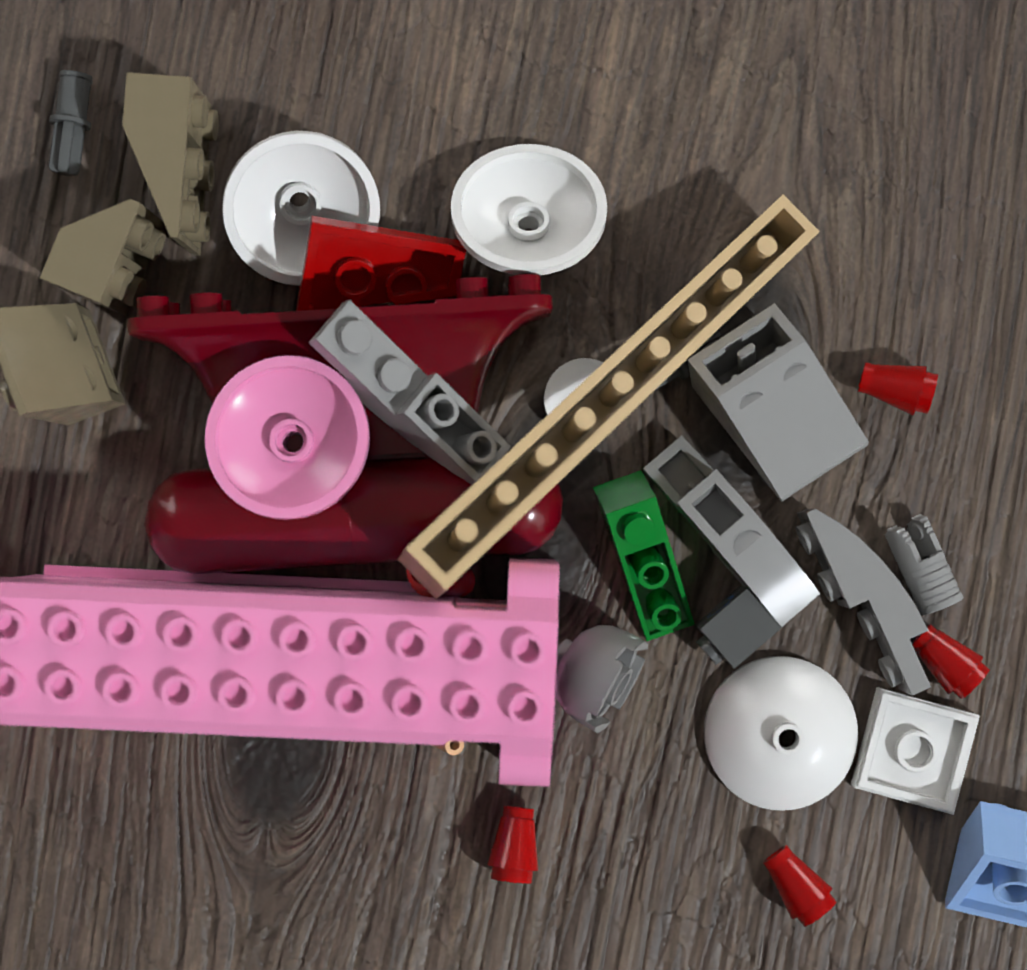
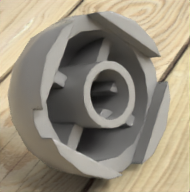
[555,625,648,733]

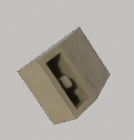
[122,72,219,256]
[0,303,125,426]

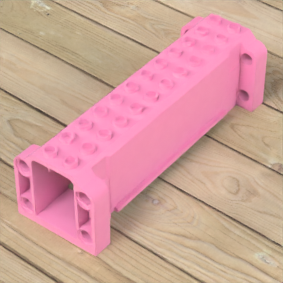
[0,557,559,787]

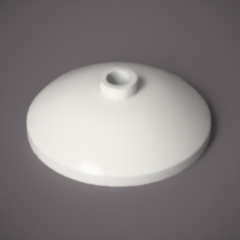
[222,131,380,285]
[451,144,607,275]
[704,656,858,811]

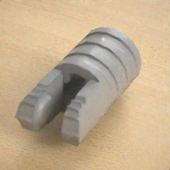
[884,514,964,616]

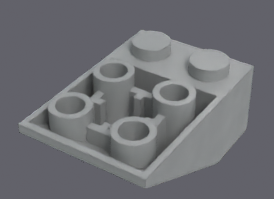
[687,303,869,502]

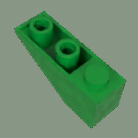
[593,470,695,641]

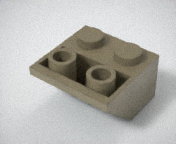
[40,199,166,316]

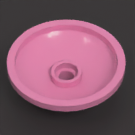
[205,356,370,520]

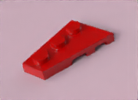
[296,216,466,311]

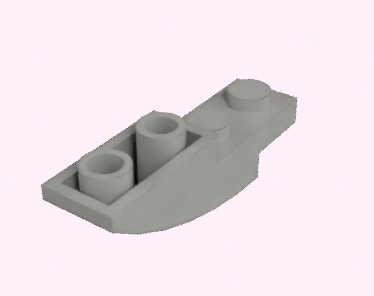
[308,300,511,485]
[643,435,820,627]
[796,509,931,696]

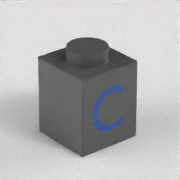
[694,586,782,669]

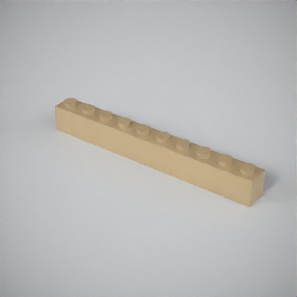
[398,194,820,600]

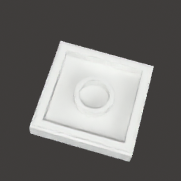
[850,687,980,815]

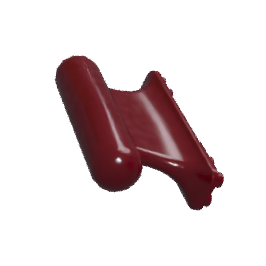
[127,274,563,574]

